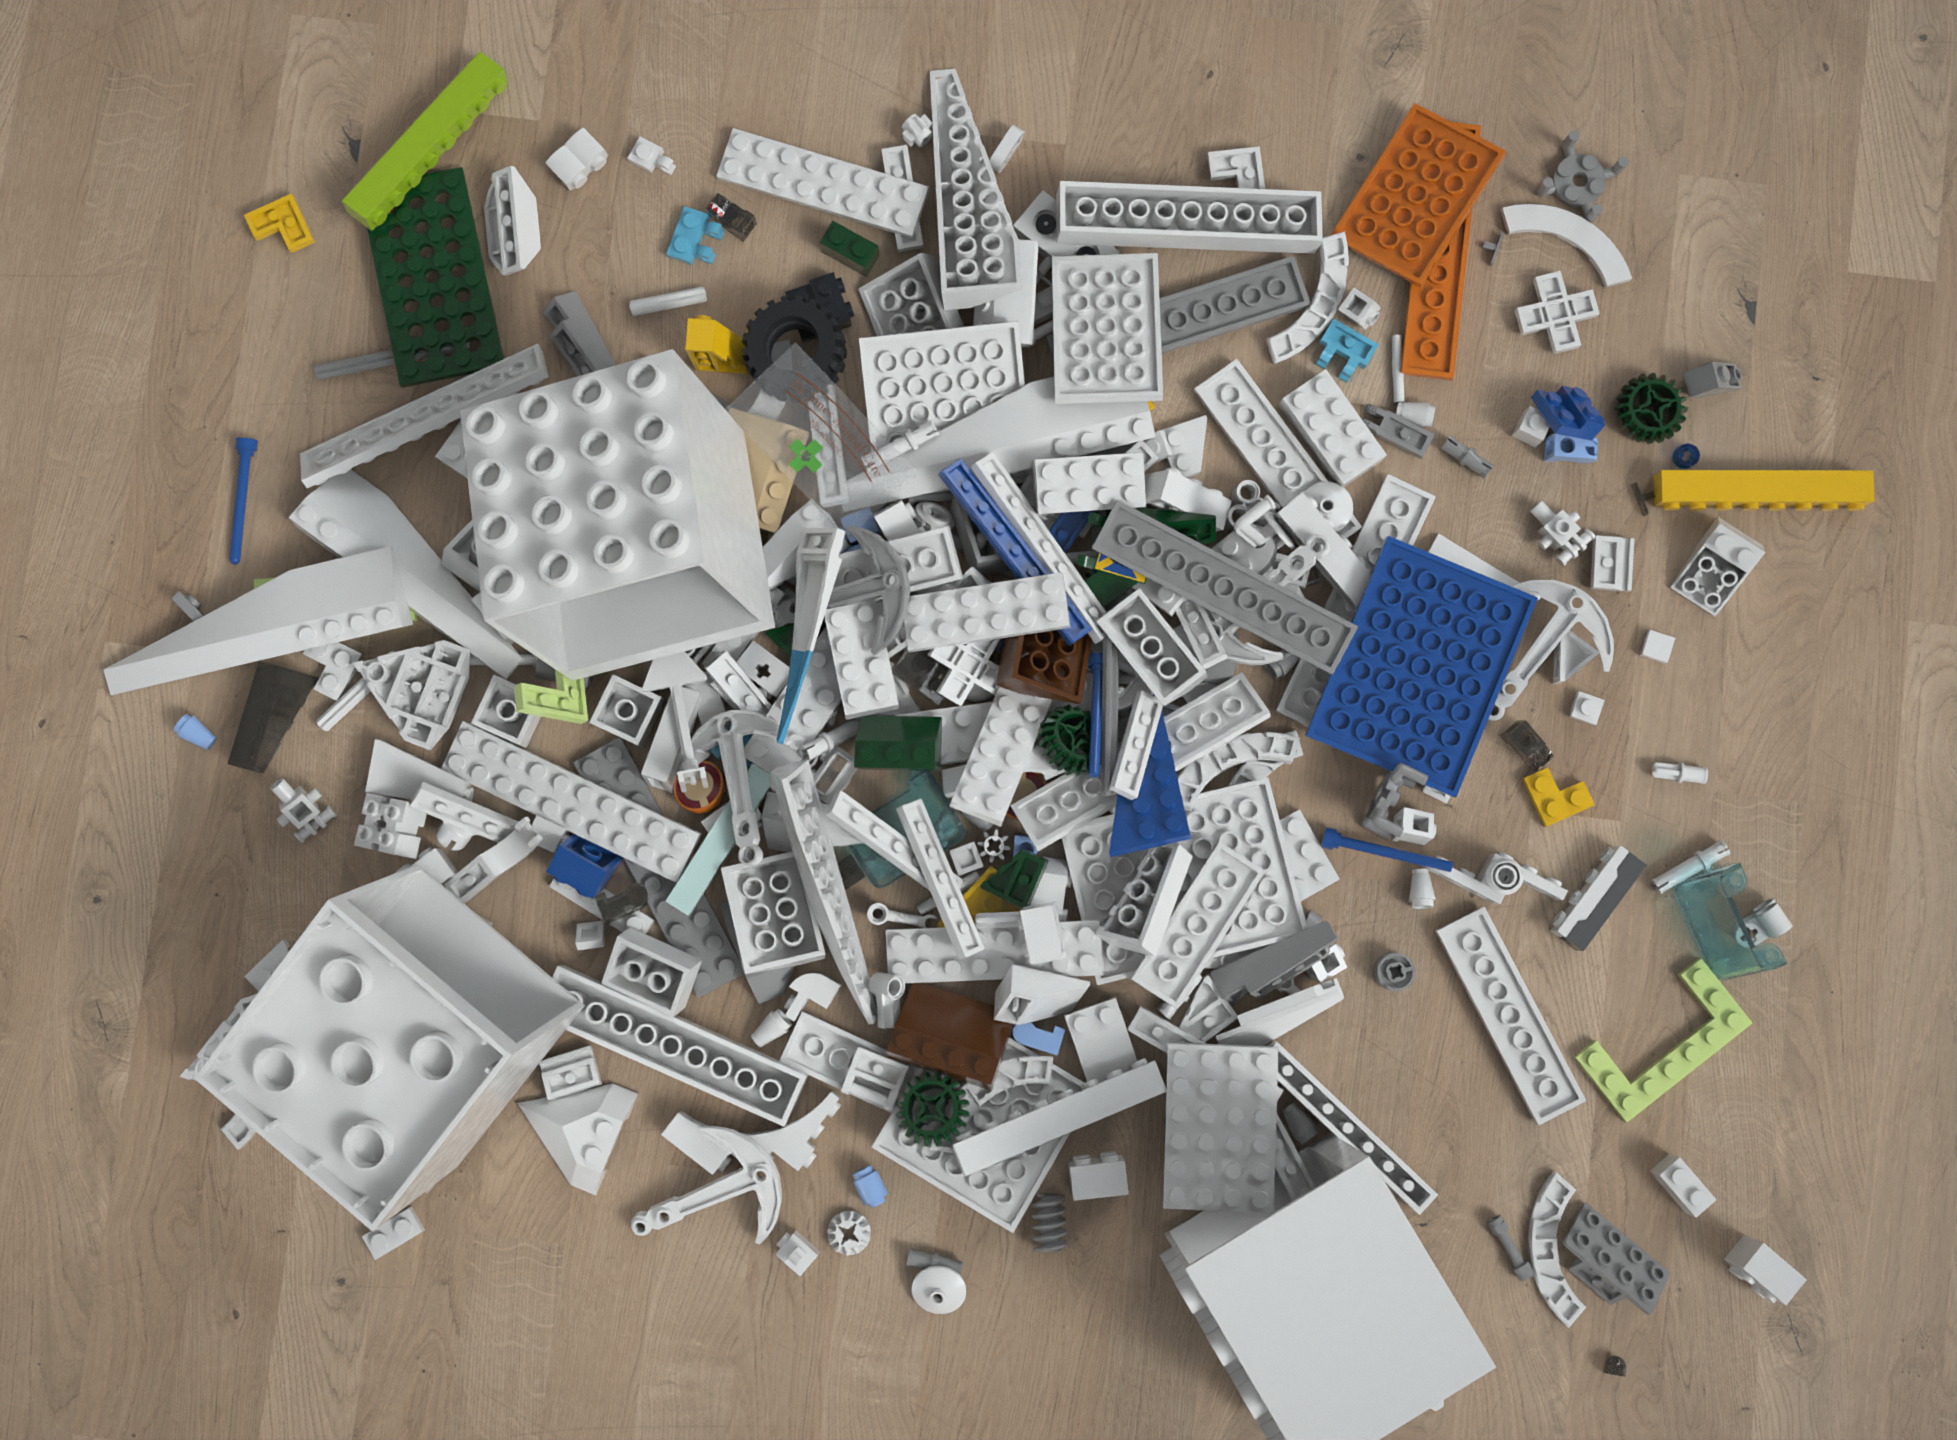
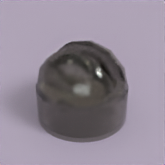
[1603,1356,1626,1377]

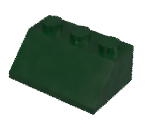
[854,716,942,771]

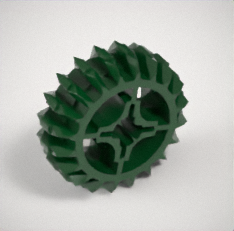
[1614,373,1688,444]
[1037,704,1102,777]
[896,1072,970,1147]

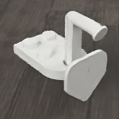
[1212,495,1296,576]

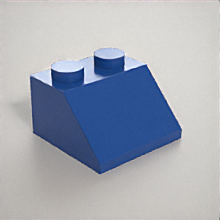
[546,834,624,899]

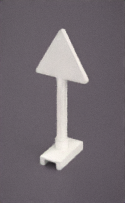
[642,651,708,792]

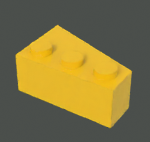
[685,315,748,374]

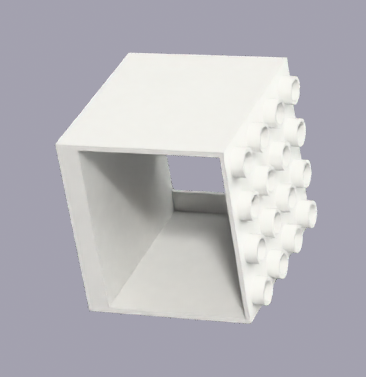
[460,349,775,681]
[194,864,585,1232]
[1159,1133,1496,1440]

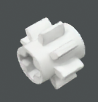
[902,114,933,147]
[977,829,1010,863]

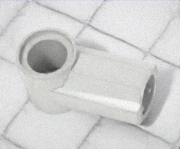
[869,972,905,1029]

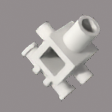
[1530,501,1596,567]
[270,778,337,843]

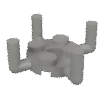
[1536,130,1629,223]
[1361,763,1428,840]

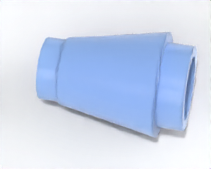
[173,714,217,750]

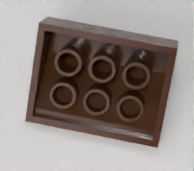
[996,630,1092,704]
[886,983,1013,1091]

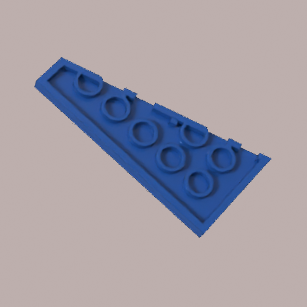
[1109,694,1191,857]

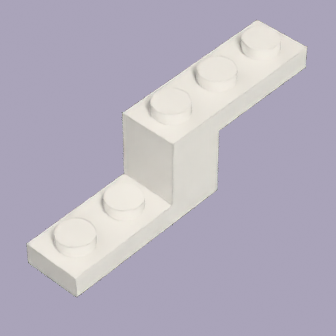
[1422,852,1568,904]

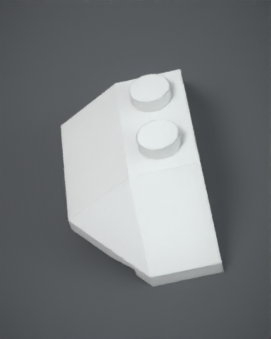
[484,166,541,276]

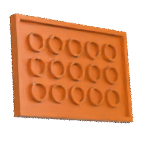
[1330,103,1506,288]

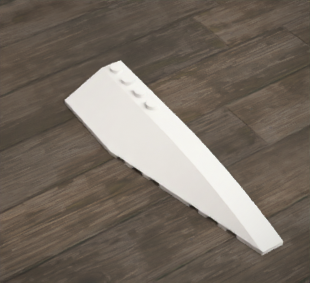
[842,376,1156,512]
[104,546,413,695]

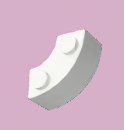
[1030,857,1072,921]

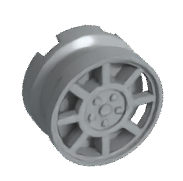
[1373,953,1415,991]

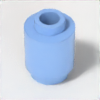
[852,1165,888,1208]

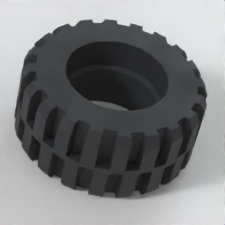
[741,295,847,403]

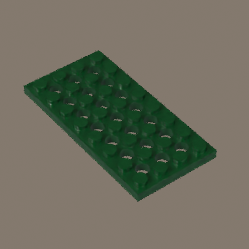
[367,167,504,388]

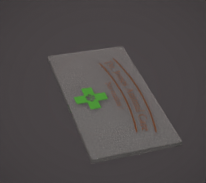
[725,342,918,540]

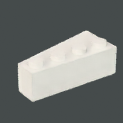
[1096,843,1193,957]

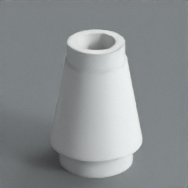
[1396,402,1436,428]
[1409,869,1436,909]
[751,1009,792,1047]

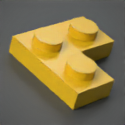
[244,193,316,253]
[1522,767,1595,827]

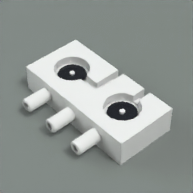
[1013,190,1120,276]

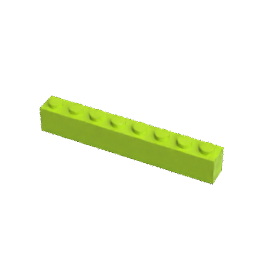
[342,51,508,231]

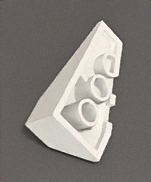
[762,499,850,590]

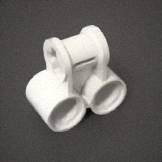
[1225,480,1281,532]
[1735,898,1793,947]

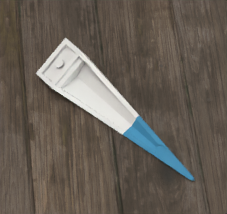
[776,528,846,745]

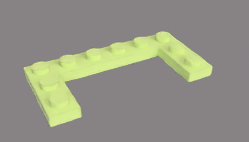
[514,669,588,724]
[1573,958,1752,1122]

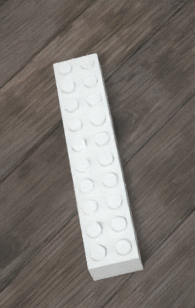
[1056,181,1323,254]
[552,965,808,1127]

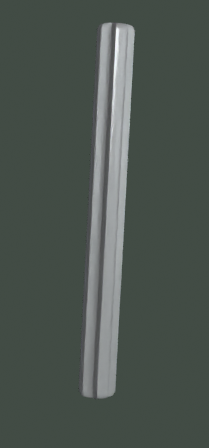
[314,342,470,380]
[1101,636,1119,796]

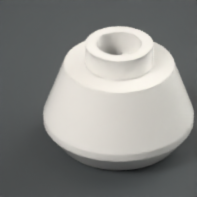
[1486,858,1523,895]

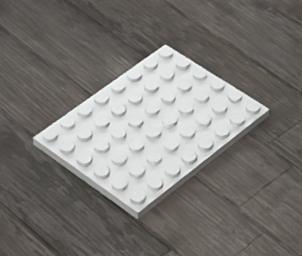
[1062,777,1307,985]

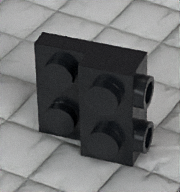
[785,272,854,343]

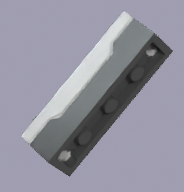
[1551,845,1647,951]

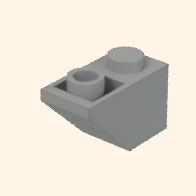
[1683,362,1742,398]

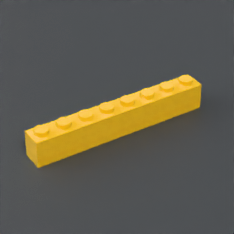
[1653,470,1875,511]

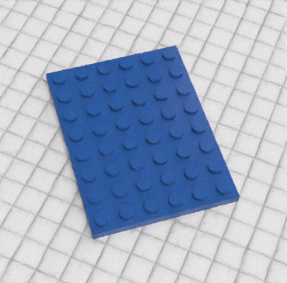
[1305,536,1538,798]

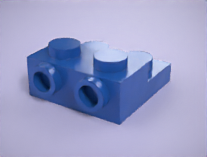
[1531,386,1605,441]

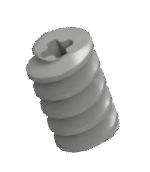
[1031,1193,1067,1253]

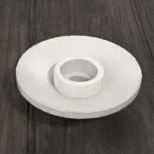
[1304,481,1353,532]
[912,1266,966,1314]

